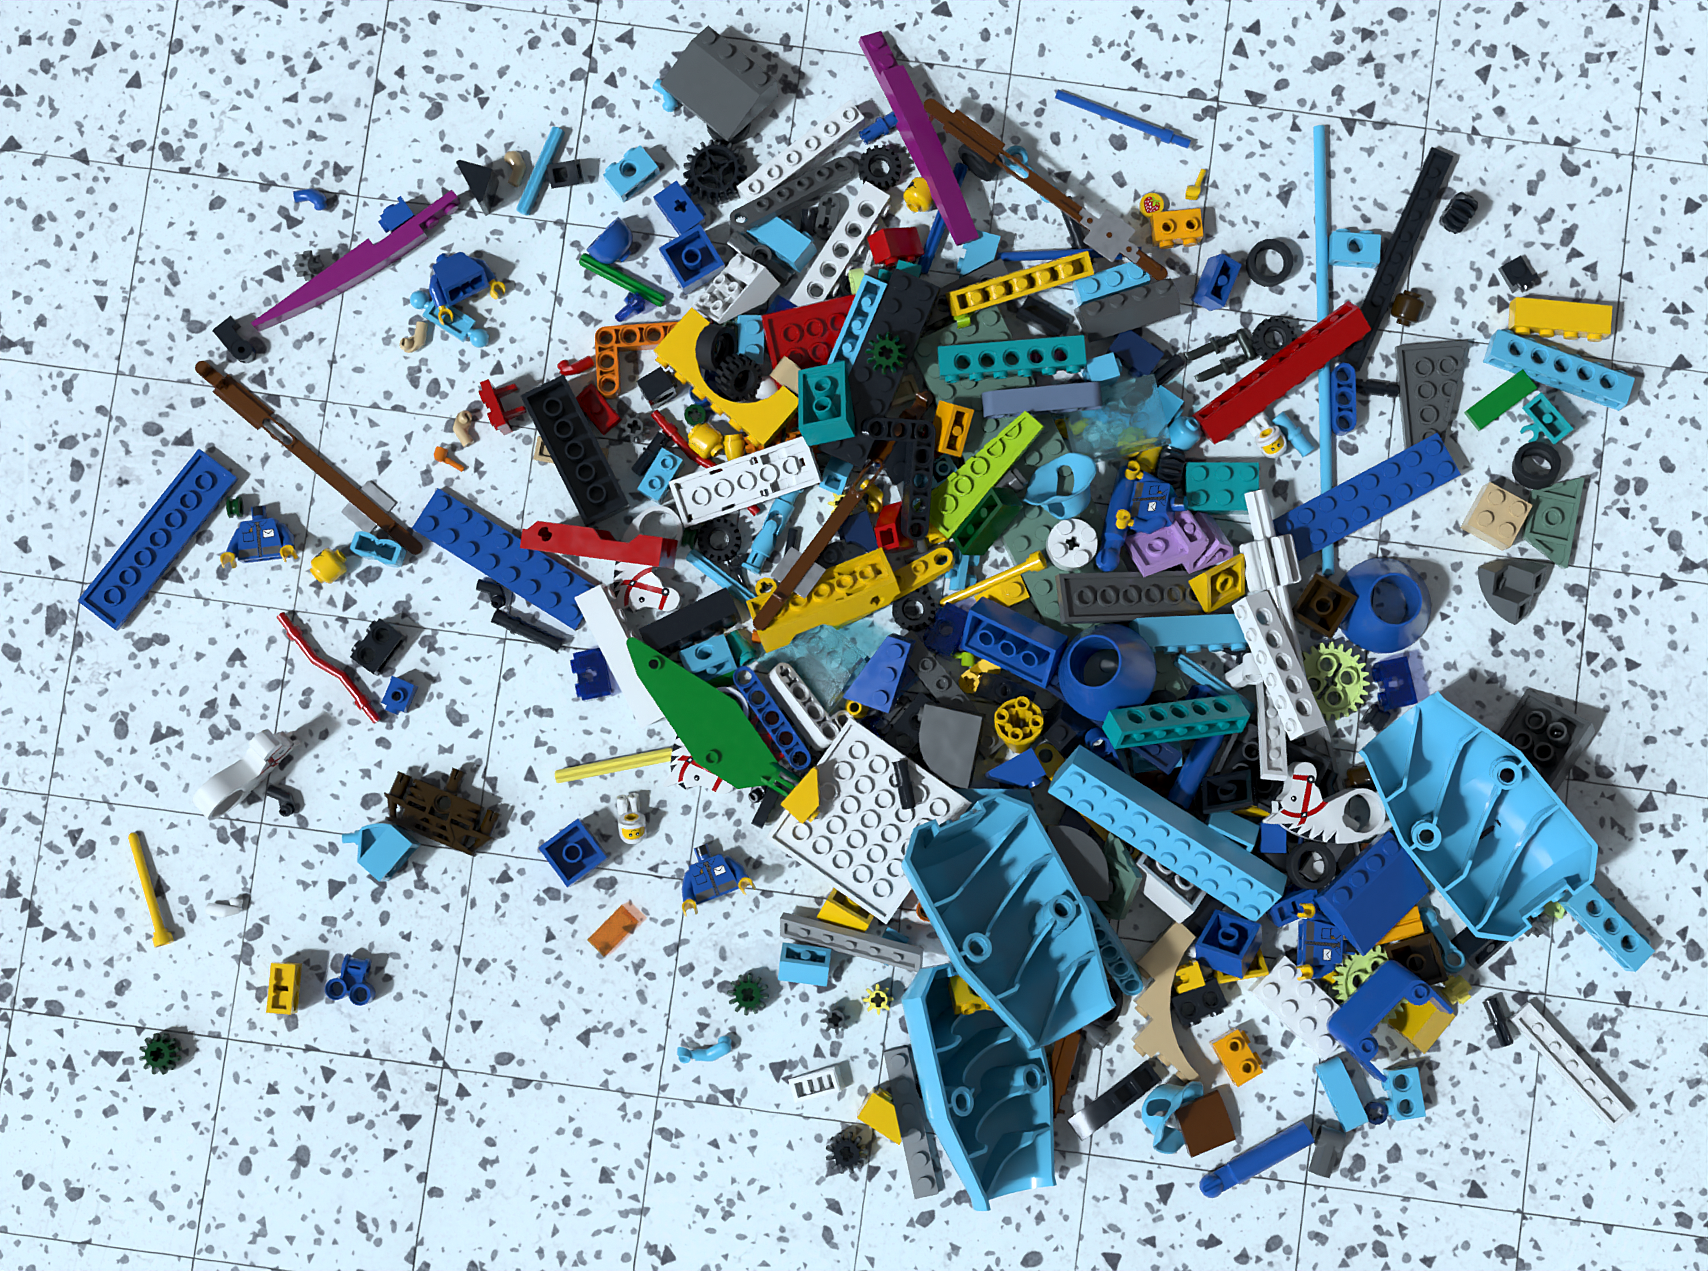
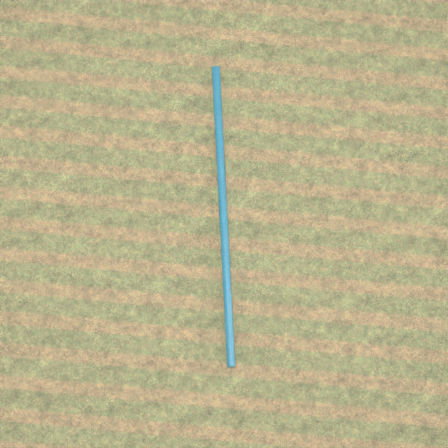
[1313,125,1335,575]

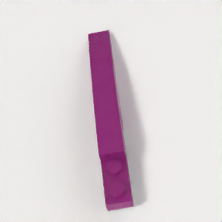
[858,31,979,246]
[251,190,461,332]

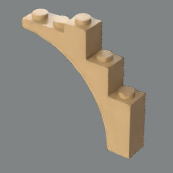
[1131,920,1201,1084]

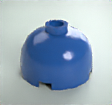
[586,217,633,264]

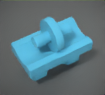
[939,547,980,591]

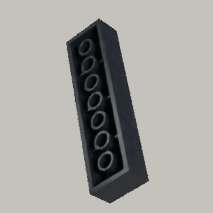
[818,268,941,469]

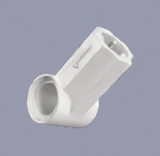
[1222,653,1264,691]

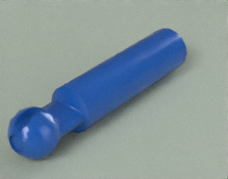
[1096,465,1141,572]
[1166,735,1225,812]
[1199,1121,1315,1198]

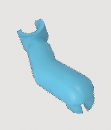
[677,1036,732,1064]

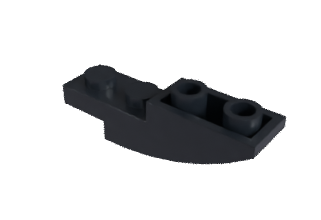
[1067,1060,1162,1141]

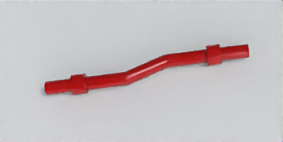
[651,409,761,516]
[276,612,382,724]

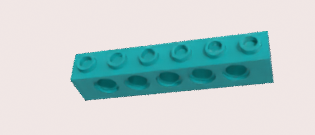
[937,335,1087,383]
[1102,694,1250,749]

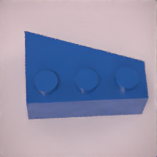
[843,633,916,713]

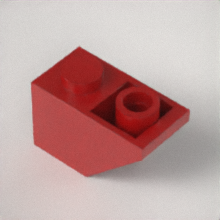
[875,501,914,553]

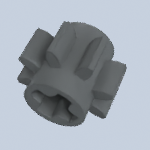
[292,250,324,281]
[620,413,650,444]
[1524,911,1550,938]
[820,1003,851,1035]

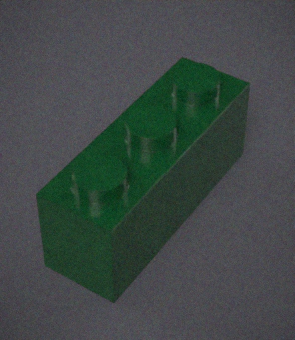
[952,487,1023,556]

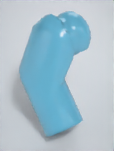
[652,78,679,112]

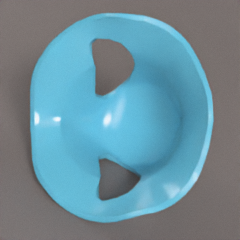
[1022,452,1097,520]
[1142,1081,1204,1154]

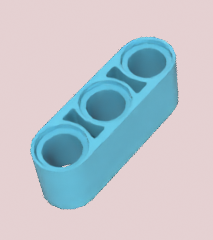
[1315,1056,1369,1132]

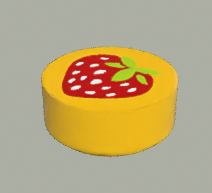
[1139,193,1164,218]

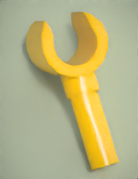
[1185,169,1206,200]

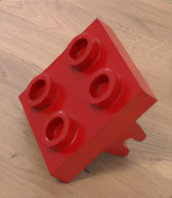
[478,379,527,435]

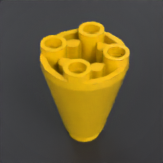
[995,696,1043,754]

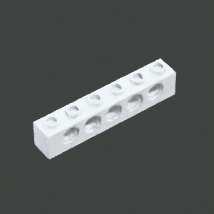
[737,100,865,204]
[790,181,892,308]
[1232,591,1327,741]

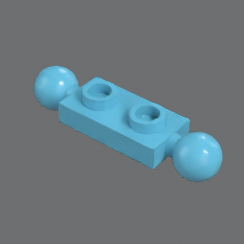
[410,290,489,348]

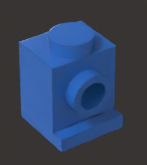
[378,196,415,233]
[381,676,418,715]

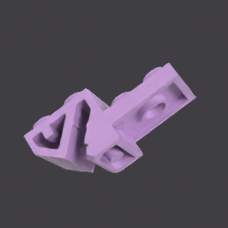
[1124,510,1233,577]

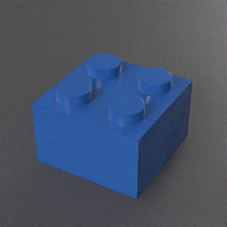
[659,224,725,295]
[538,818,610,888]
[1195,909,1262,979]

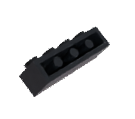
[638,587,742,662]

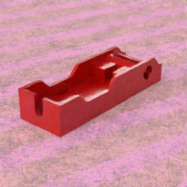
[520,521,678,569]

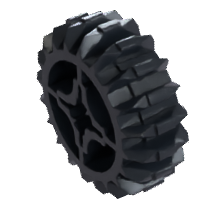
[683,139,747,204]

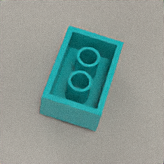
[1182,462,1259,515]

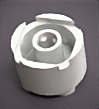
[1046,519,1097,571]

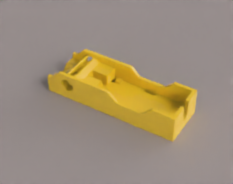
[746,547,901,653]

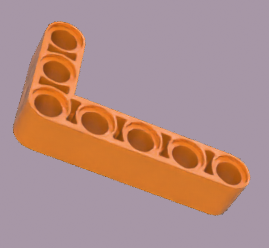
[595,322,678,400]

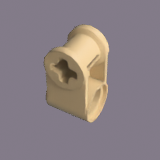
[770,356,801,395]

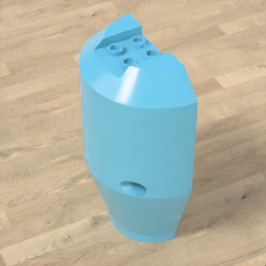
[1358,691,1598,942]
[901,792,1116,1051]
[901,963,1057,1211]

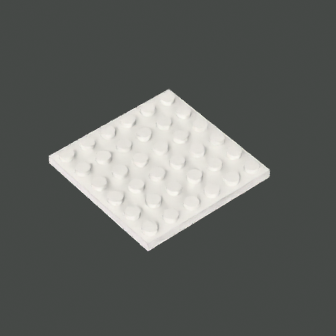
[765,717,972,924]

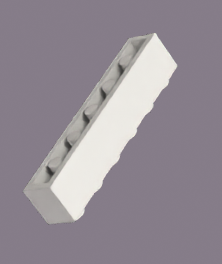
[575,583,665,729]

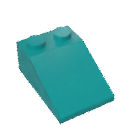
[798,361,855,446]

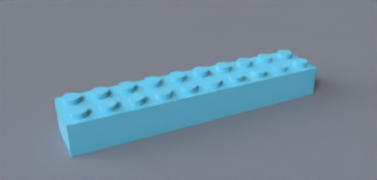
[1048,745,1287,922]

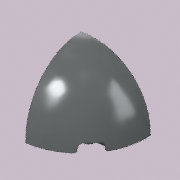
[1478,560,1547,625]

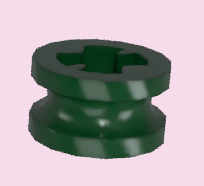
[684,404,706,427]
[226,496,244,518]
[681,527,699,550]

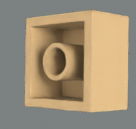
[1460,482,1533,551]

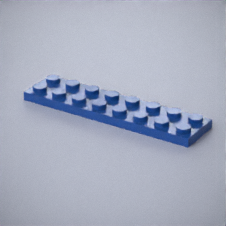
[1273,433,1461,562]
[77,449,239,631]
[412,488,596,631]

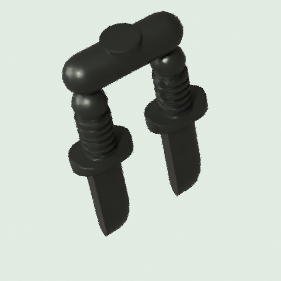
[1184,329,1256,382]

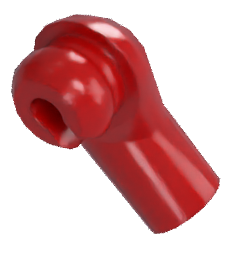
[557,356,594,377]

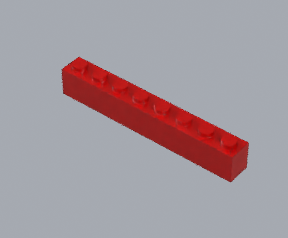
[1192,301,1371,445]

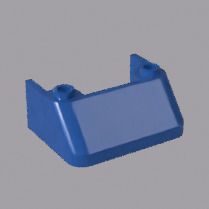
[1326,960,1454,1083]

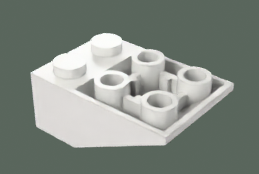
[692,252,780,324]

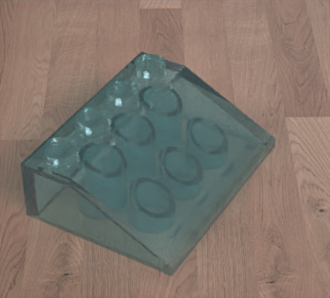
[1063,374,1171,463]
[755,624,870,714]

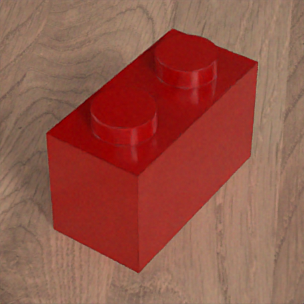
[867,227,924,267]

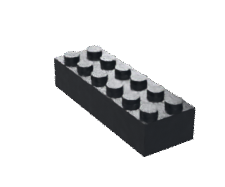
[520,374,630,527]

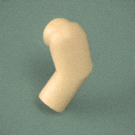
[504,151,526,187]
[399,321,428,353]
[453,410,474,448]

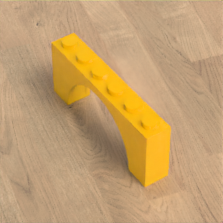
[653,307,798,449]

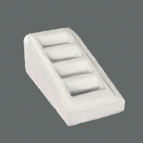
[788,1065,845,1104]

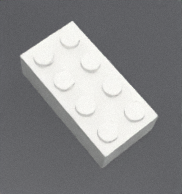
[1247,954,1340,1060]

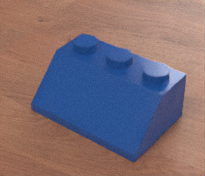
[984,748,1046,789]

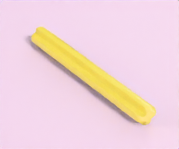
[555,748,672,783]

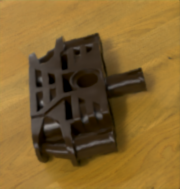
[384,767,502,857]

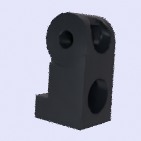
[212,315,256,363]

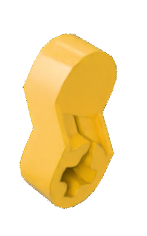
[958,659,1003,693]

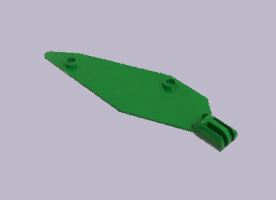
[626,637,802,797]

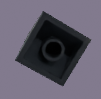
[456,160,499,216]

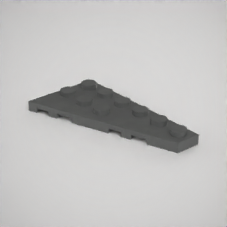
[1394,340,1468,450]

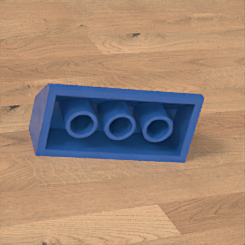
[960,596,1068,689]

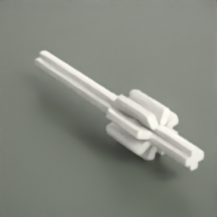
[1239,489,1308,682]

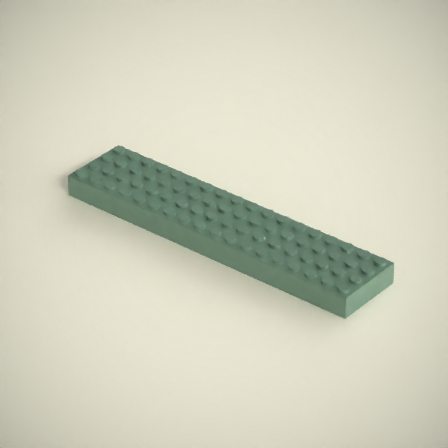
[912,304,1189,730]

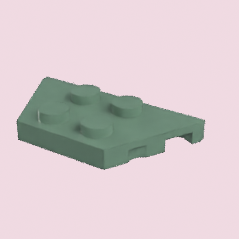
[1521,477,1585,569]
[1095,832,1143,920]

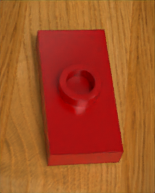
[576,384,622,436]

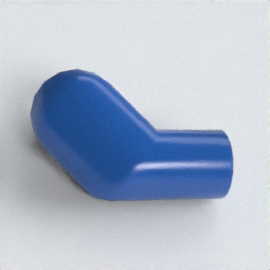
[293,188,327,211]

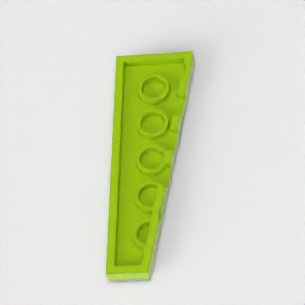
[913,411,1045,539]

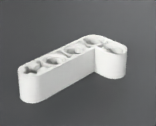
[764,662,854,751]

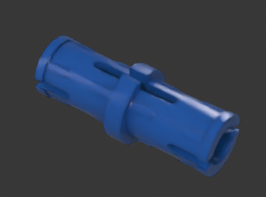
[858,111,898,145]

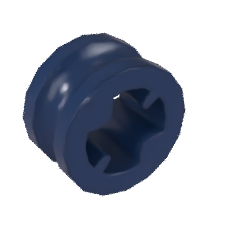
[1364,1101,1388,1125]

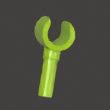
[954,310,976,329]
[941,649,975,667]

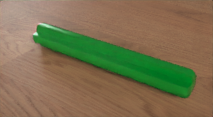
[579,253,666,307]

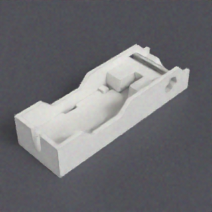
[669,436,824,528]

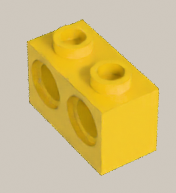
[266,962,302,1015]

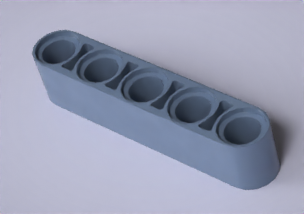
[982,382,1103,419]

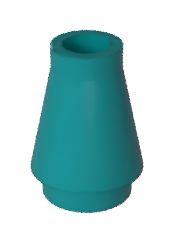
[725,630,757,666]

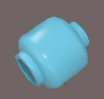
[1166,416,1202,452]

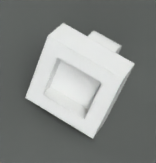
[862,250,889,279]

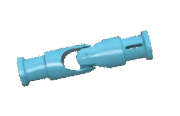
[741,488,804,576]

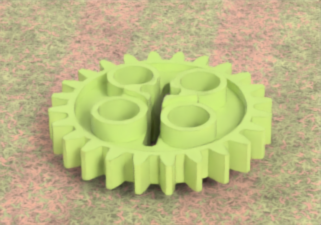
[1302,642,1370,721]
[1332,945,1408,1025]

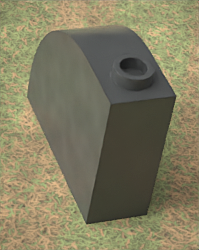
[918,701,986,789]
[1045,825,1113,901]

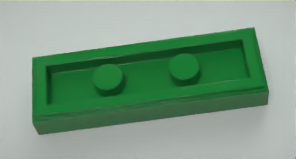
[1464,369,1537,431]

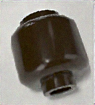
[1391,290,1426,327]
[1343,763,1377,798]

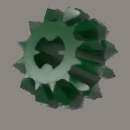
[865,332,908,375]
[727,973,769,1016]
[139,1033,182,1075]

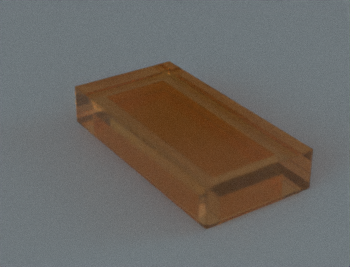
[587,905,639,957]

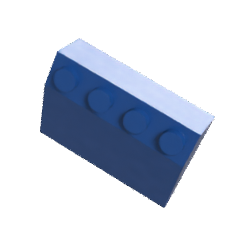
[1312,831,1429,956]

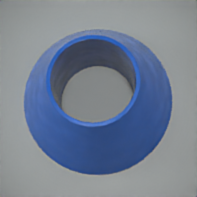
[1339,557,1431,654]
[1058,623,1157,722]

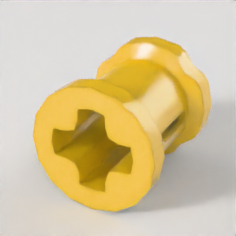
[755,577,777,596]

